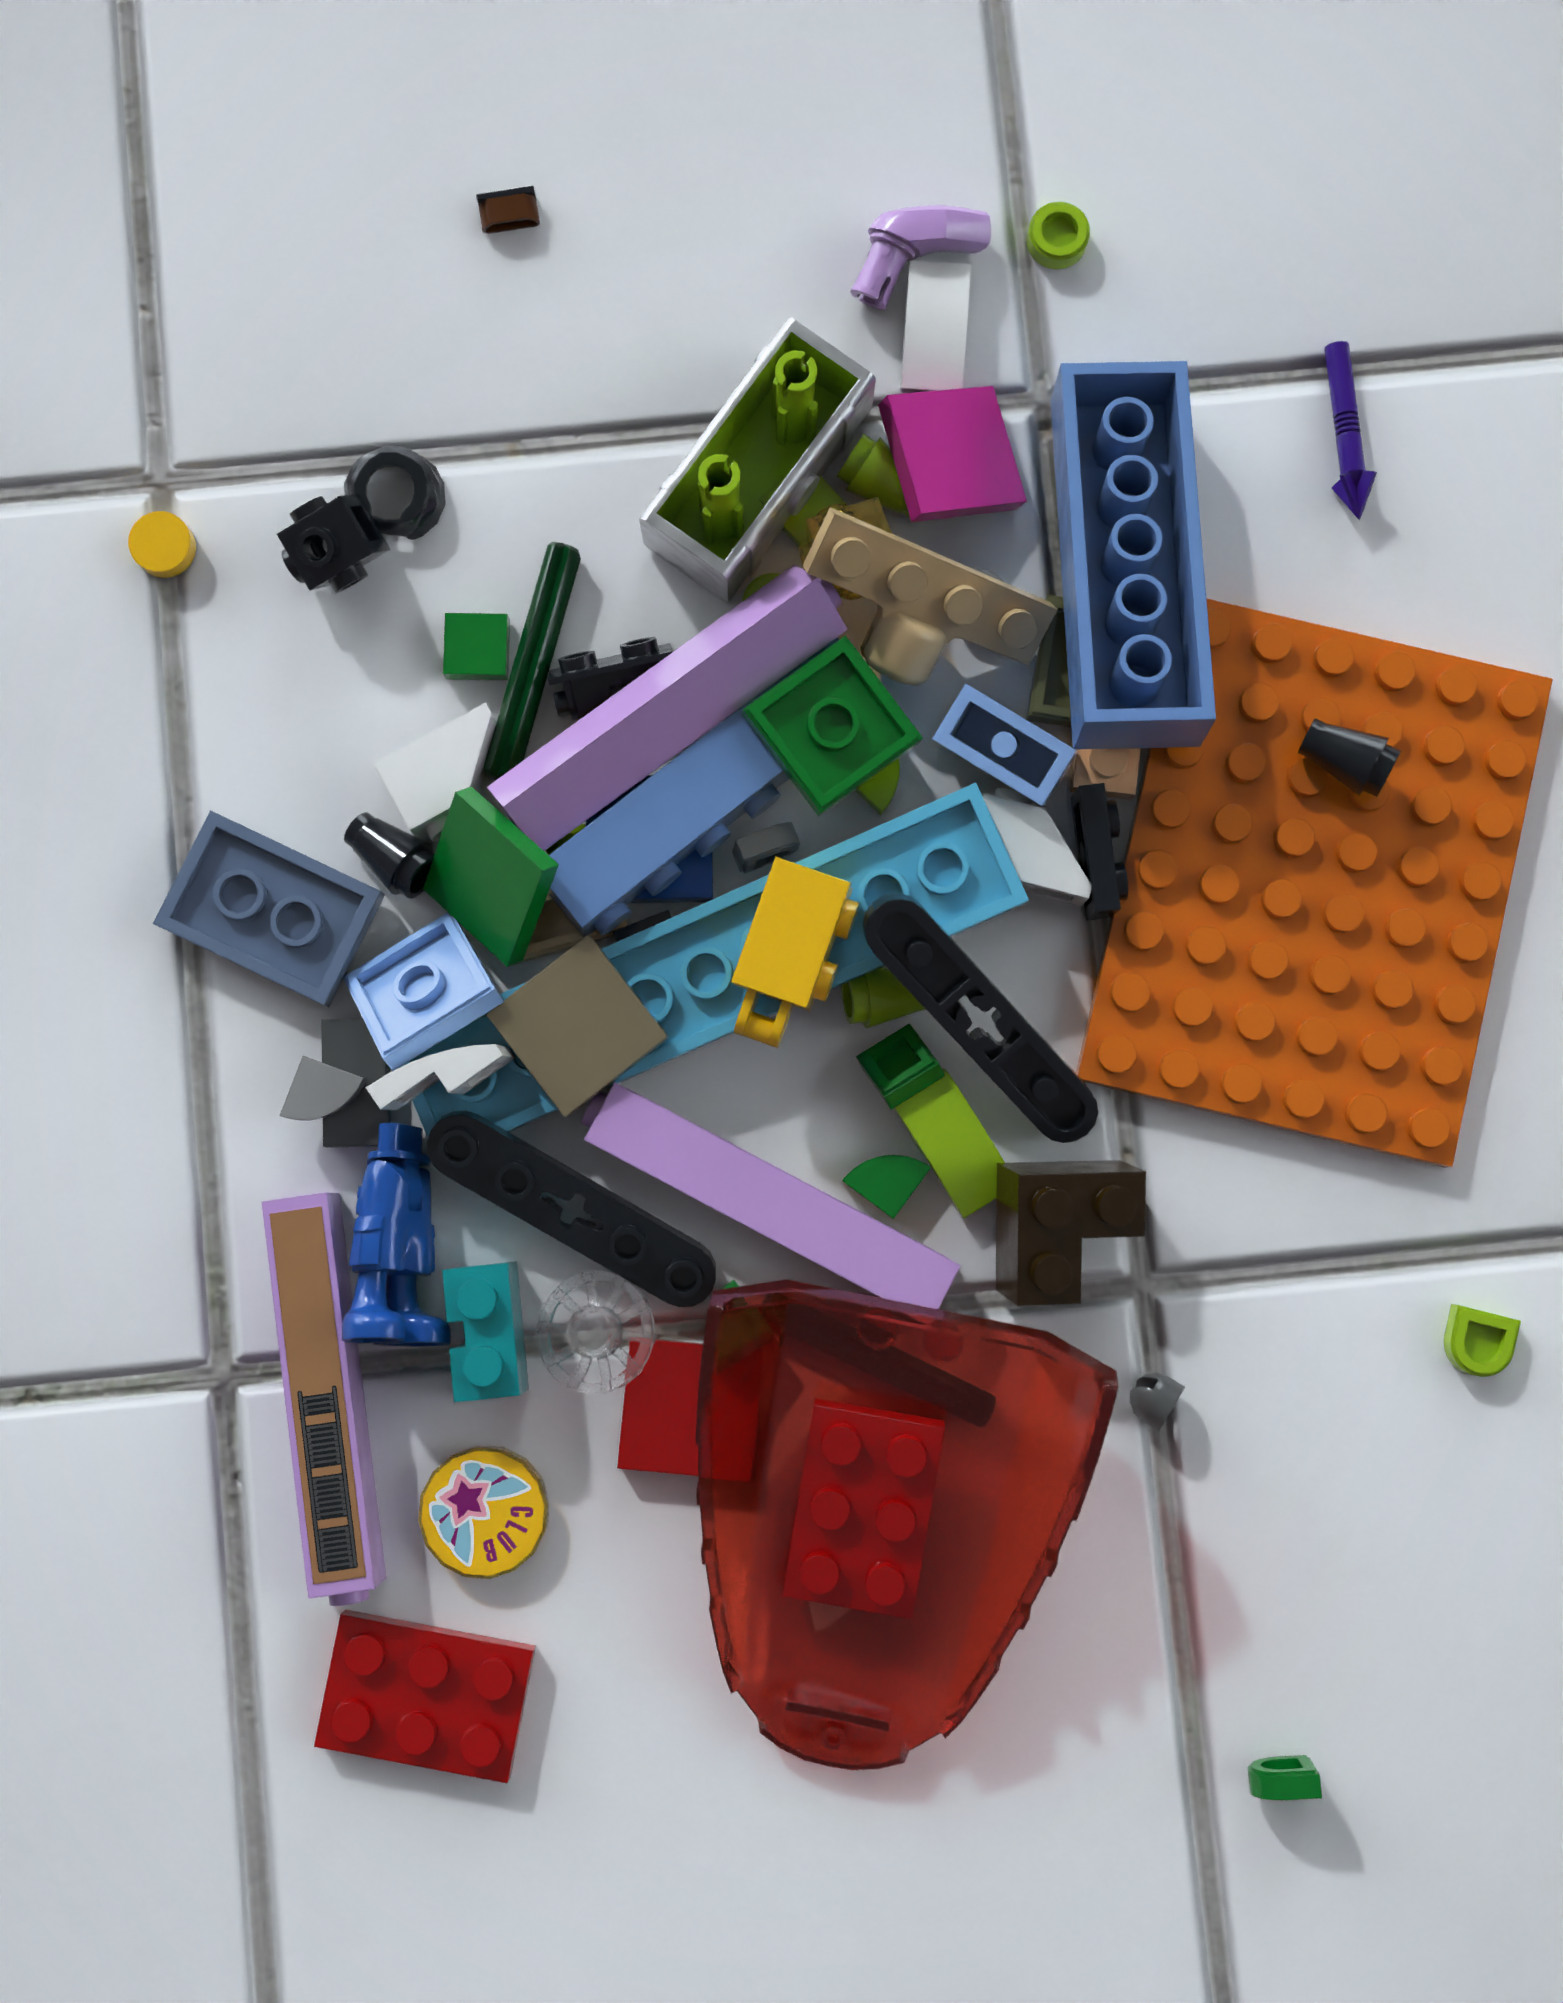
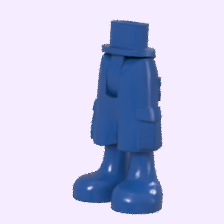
[342,1123,451,1347]

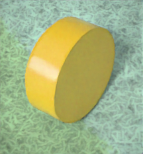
[128,511,196,578]

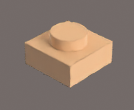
[1070,748,1141,800]

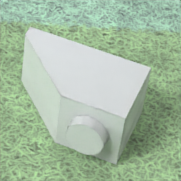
[373,703,497,841]
[982,788,1092,906]

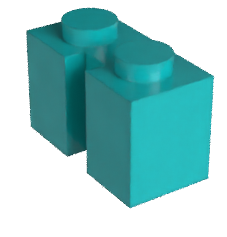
[442,1261,529,1403]

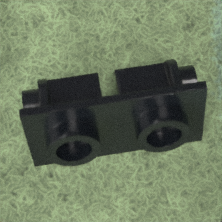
[548,637,672,721]

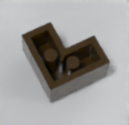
[996,1160,1146,1306]

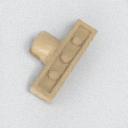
[803,507,1057,686]

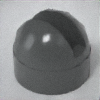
[1129,1373,1185,1431]

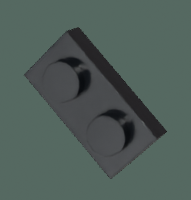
[1070,783,1128,921]

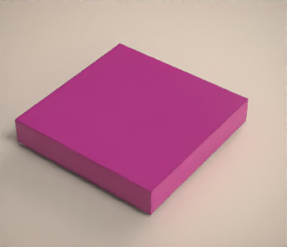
[878,386,1027,522]

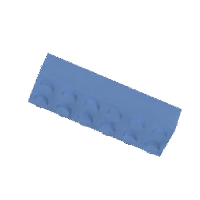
[1050,361,1216,750]

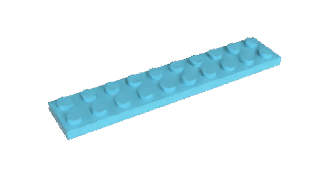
[399,783,1029,1137]

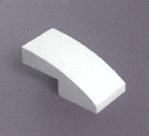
[900,260,971,391]
[366,1044,516,1111]

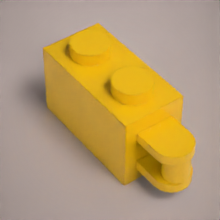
[731,856,860,1048]

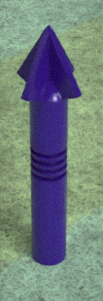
[1324,341,1377,520]

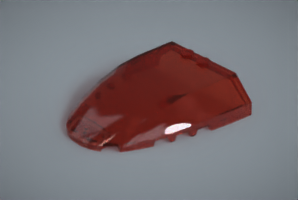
[696,1279,1119,1770]

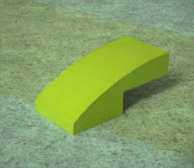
[894,1068,1005,1218]

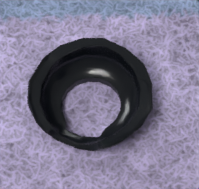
[344,445,446,540]

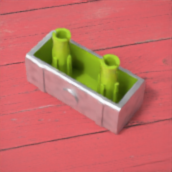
[639,317,876,603]

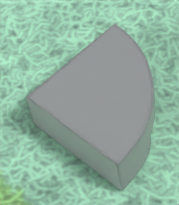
[279,1056,367,1121]

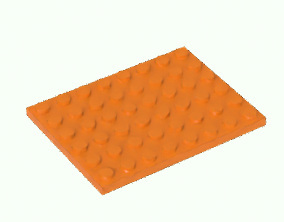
[1076,598,1553,1168]

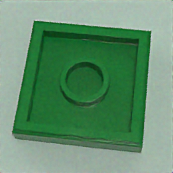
[742,636,923,817]
[423,786,559,967]

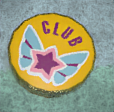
[418,1446,549,1579]

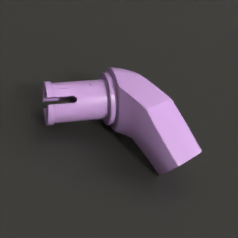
[850,205,991,310]

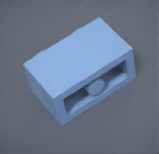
[932,683,1078,806]

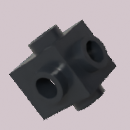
[277,494,391,593]

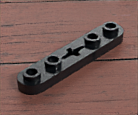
[862,893,1098,1143]
[427,1110,716,1307]

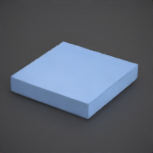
[343,912,504,1071]

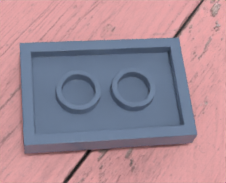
[153,810,385,1008]

